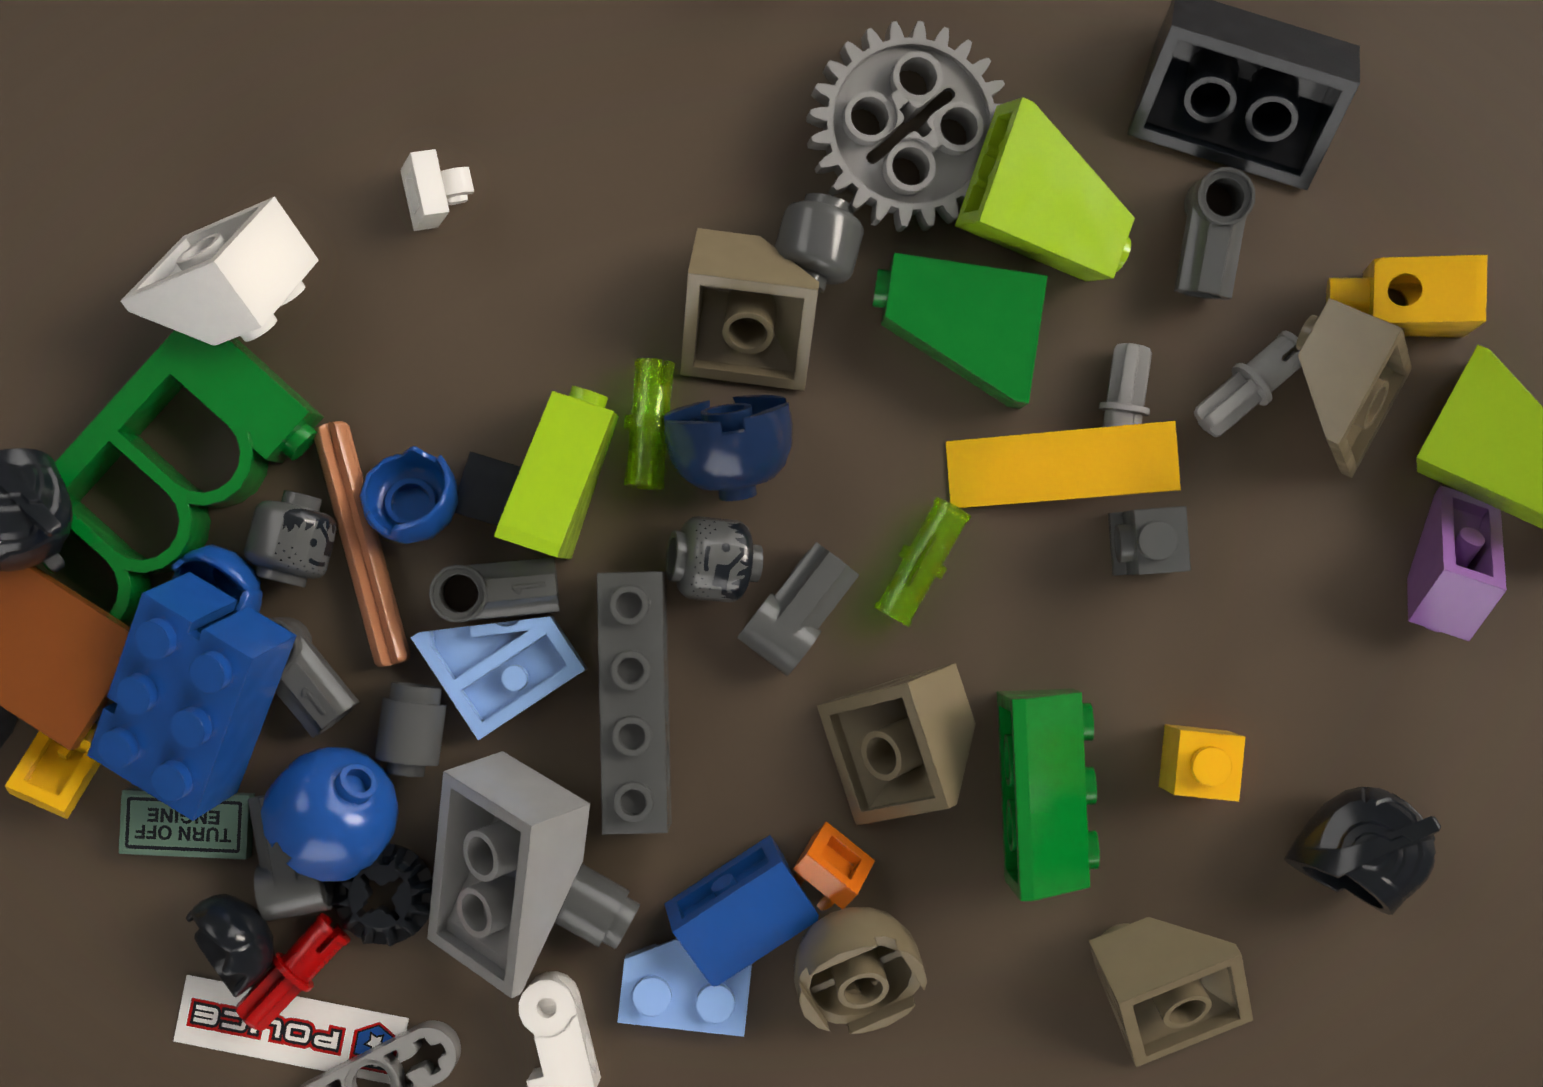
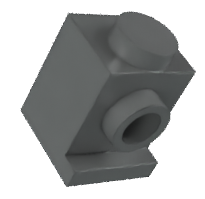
[1108,506,1191,576]

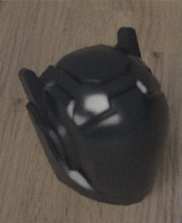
[0,448,73,573]
[1284,787,1441,915]

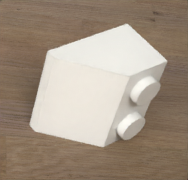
[120,196,319,346]

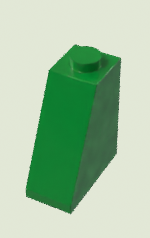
[872,253,1048,409]

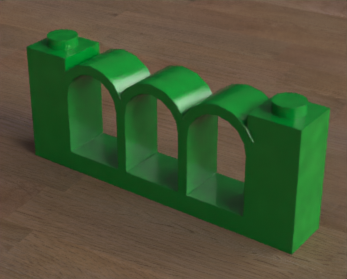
[55,330,324,627]

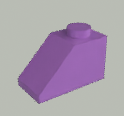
[1407,485,1507,641]

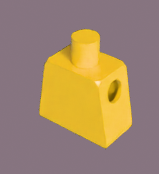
[1326,255,1488,338]

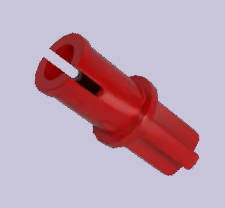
[235,913,351,1031]

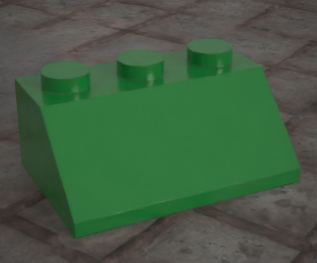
[997,689,1100,901]

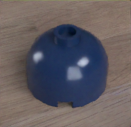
[664,395,793,501]

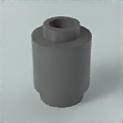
[375,682,447,777]
[554,864,641,950]

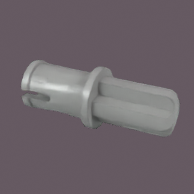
[1194,330,1302,437]
[1099,343,1152,427]

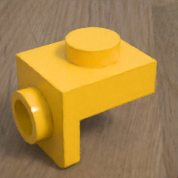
[5,723,101,819]

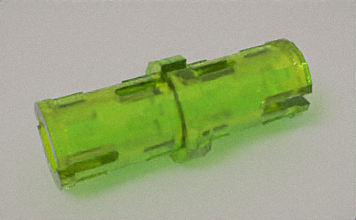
[623,358,675,490]
[874,497,971,627]

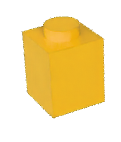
[1158,724,1246,802]

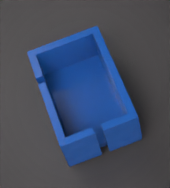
[87,572,297,821]

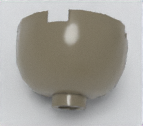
[793,907,927,1034]

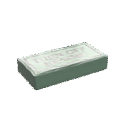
[119,788,255,859]

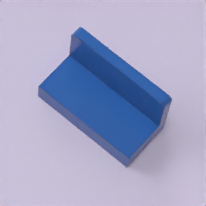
[664,835,819,987]

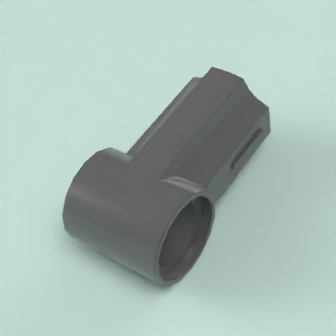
[1174,167,1255,300]
[737,542,859,676]
[429,557,560,623]
[269,617,360,738]
[248,794,334,921]

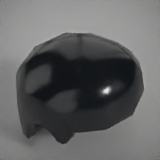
[186,894,274,997]

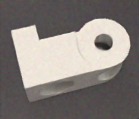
[519,971,601,1087]

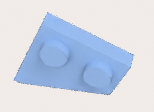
[411,616,588,740]
[617,938,752,1037]

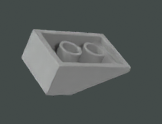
[427,751,590,998]

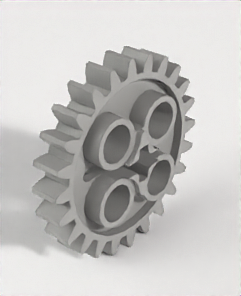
[806,21,1005,232]

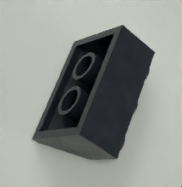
[1127,0,1360,190]

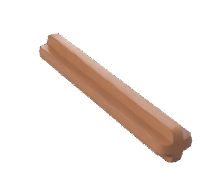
[314,421,410,668]

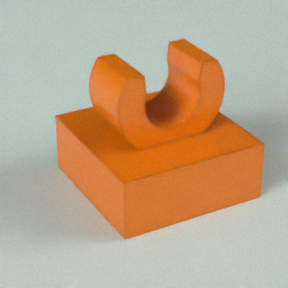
[793,821,875,911]

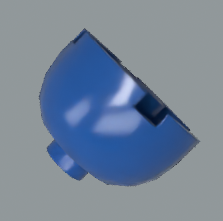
[261,747,399,881]

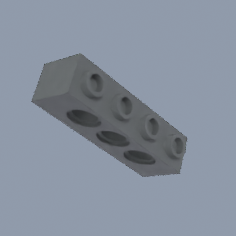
[597,571,672,835]

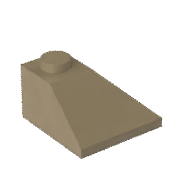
[680,228,819,391]
[1296,298,1412,478]
[817,663,976,826]
[1089,917,1253,1067]

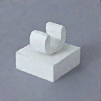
[400,149,474,231]

